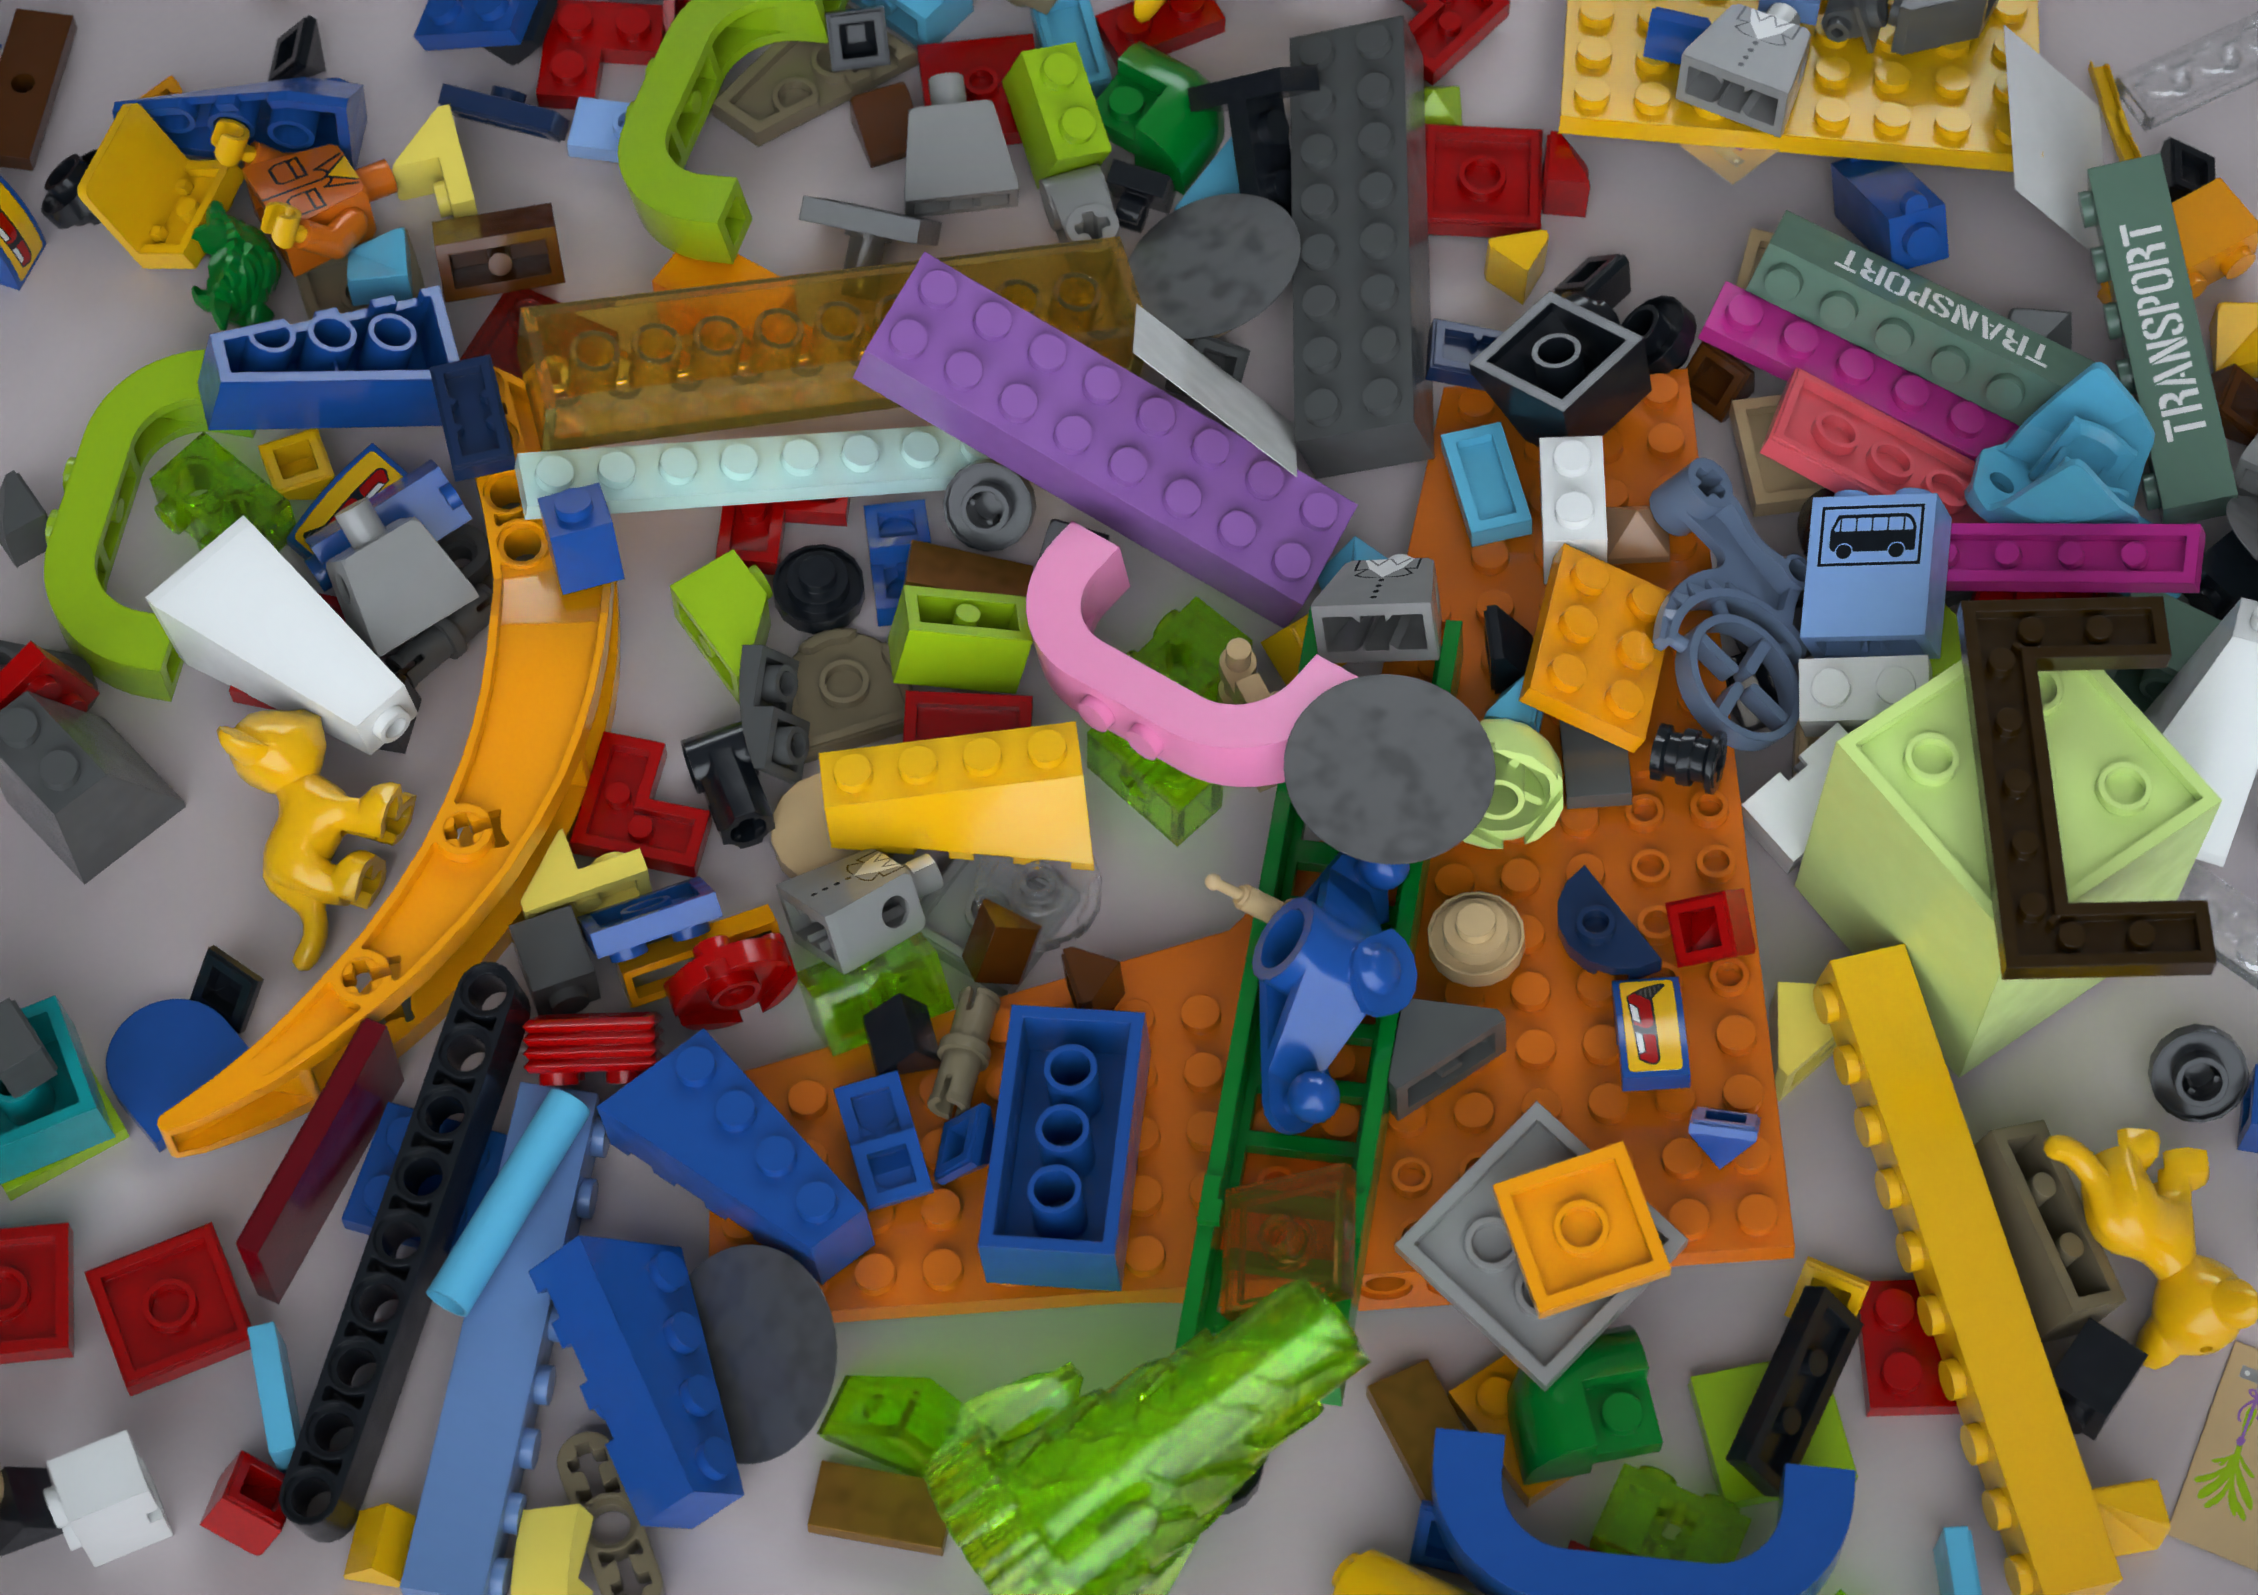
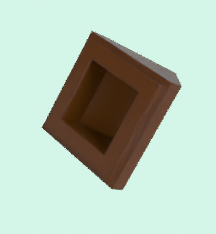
[1686,341,1755,423]
[962,898,1043,985]
[1061,946,1125,1011]

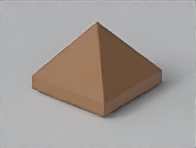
[1606,506,1670,564]

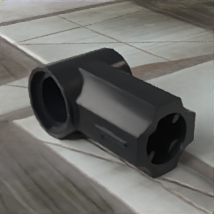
[681,721,775,849]

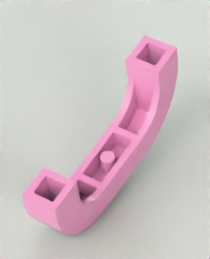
[1026,521,1358,787]

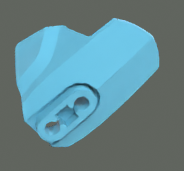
[1964,362,2182,599]

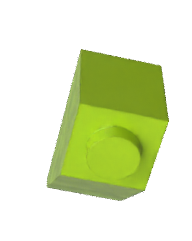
[670,549,773,705]

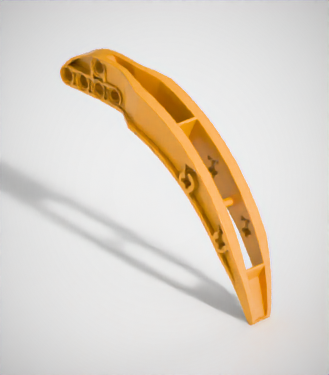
[157,366,621,1158]

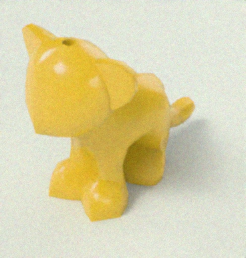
[217,709,417,971]
[2043,1128,2258,1370]

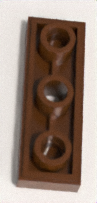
[0,8,77,171]

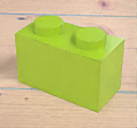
[1002,42,1112,189]
[888,585,1033,694]

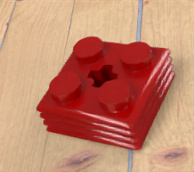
[522,1011,665,1086]

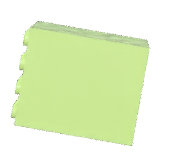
[1795,660,2222,1078]

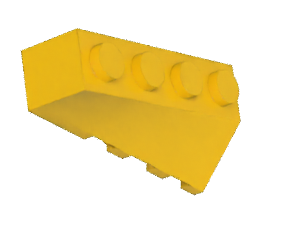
[819,721,1095,871]

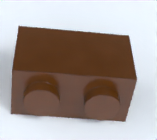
[432,202,566,303]

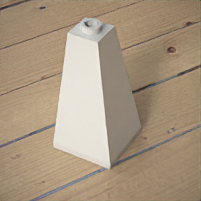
[145,515,418,755]
[2144,597,2258,867]

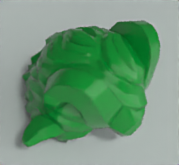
[191,200,281,331]

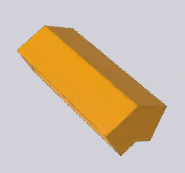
[615,904,781,1008]

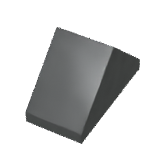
[1388,998,1507,1121]

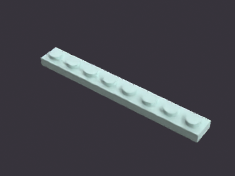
[514,426,991,520]

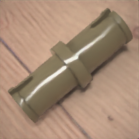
[927,986,1001,1120]

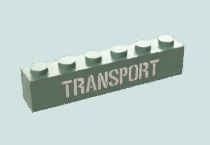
[2078,153,2238,524]
[1746,210,2117,426]

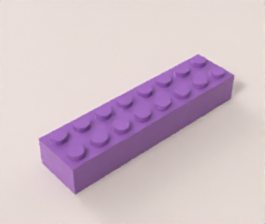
[853,251,1358,628]

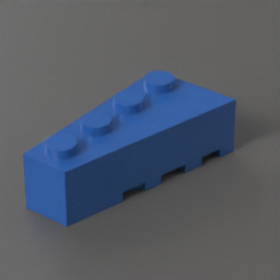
[197,285,460,431]

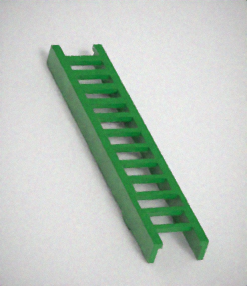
[1173,606,1463,1406]

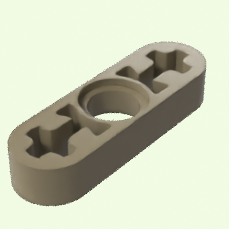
[557,1432,665,1595]

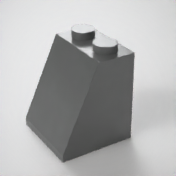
[0,691,186,885]

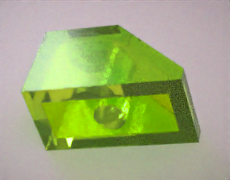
[817,1375,984,1479]

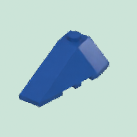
[112,77,367,170]

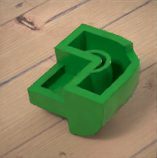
[1096,41,1225,195]
[1507,1325,1663,1485]

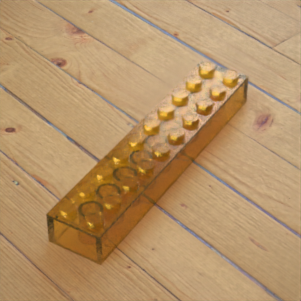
[517,236,1144,451]

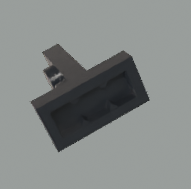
[1187,66,1320,217]

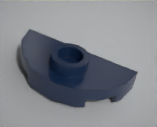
[1557,865,1661,980]

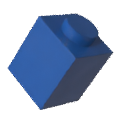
[537,483,625,595]

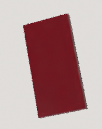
[236,1018,404,1304]

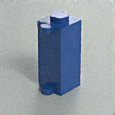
[1831,158,1949,269]
[304,459,473,592]

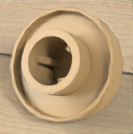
[1428,891,1525,987]

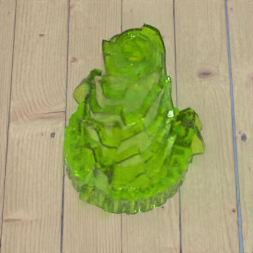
[924,1277,1372,1595]

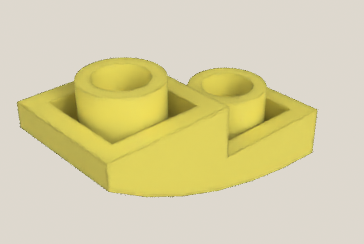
[511,1504,594,1595]

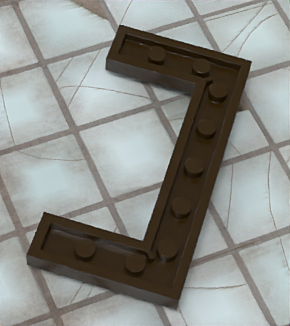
[1957,596,2217,980]

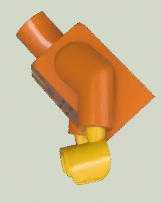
[211,118,398,277]

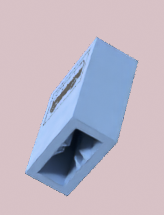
[1800,487,1952,659]

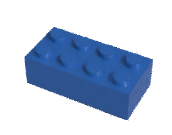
[978,1005,1151,1292]

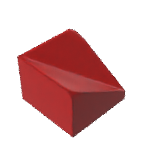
[1541,131,1590,218]
[1665,889,1756,968]
[199,1450,287,1556]

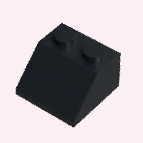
[1469,291,1652,447]

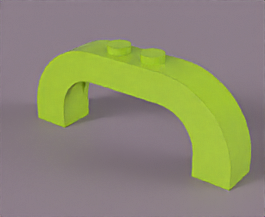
[618,0,848,264]
[44,349,256,702]

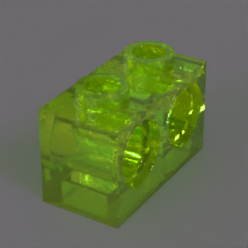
[150,431,296,552]

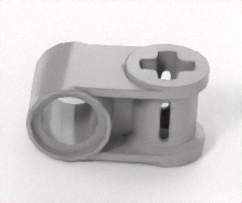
[1039,164,1122,283]

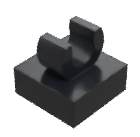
[1106,159,1176,234]

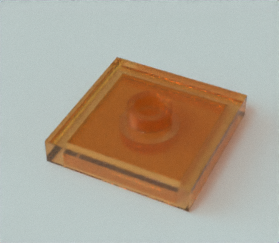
[1221,1162,1357,1323]

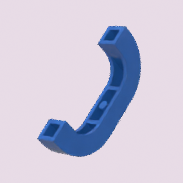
[1431,1428,1856,1595]

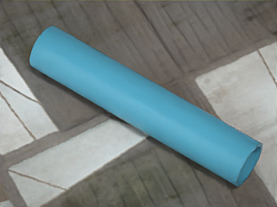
[426,1089,590,1317]

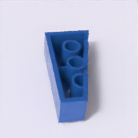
[596,1028,875,1284]
[528,1235,745,1529]

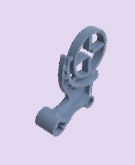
[1649,458,1807,751]

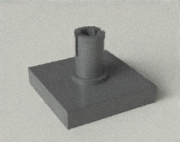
[799,196,942,296]

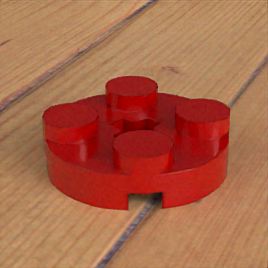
[663,933,798,1031]

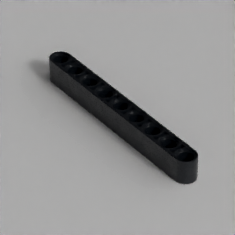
[279,962,531,1543]

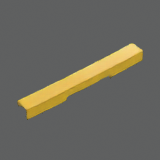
[2088,60,2142,162]

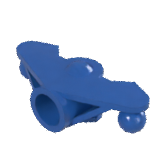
[1252,852,1418,1135]

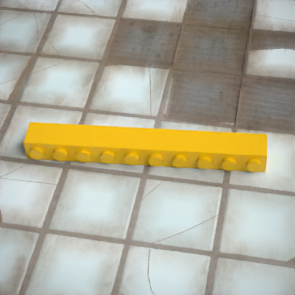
[1813,944,2123,1595]

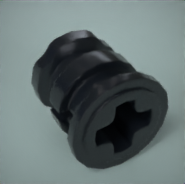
[1649,723,1727,795]

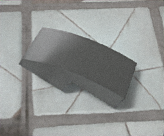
[739,645,810,784]

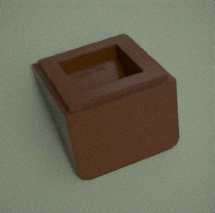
[850,82,914,168]
[2211,364,2258,446]

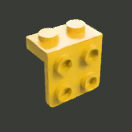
[77,103,244,269]

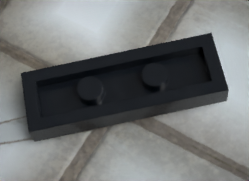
[1725,1286,1863,1497]

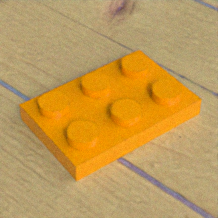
[1519,543,1669,753]

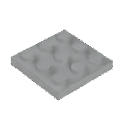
[1395,1101,1688,1392]

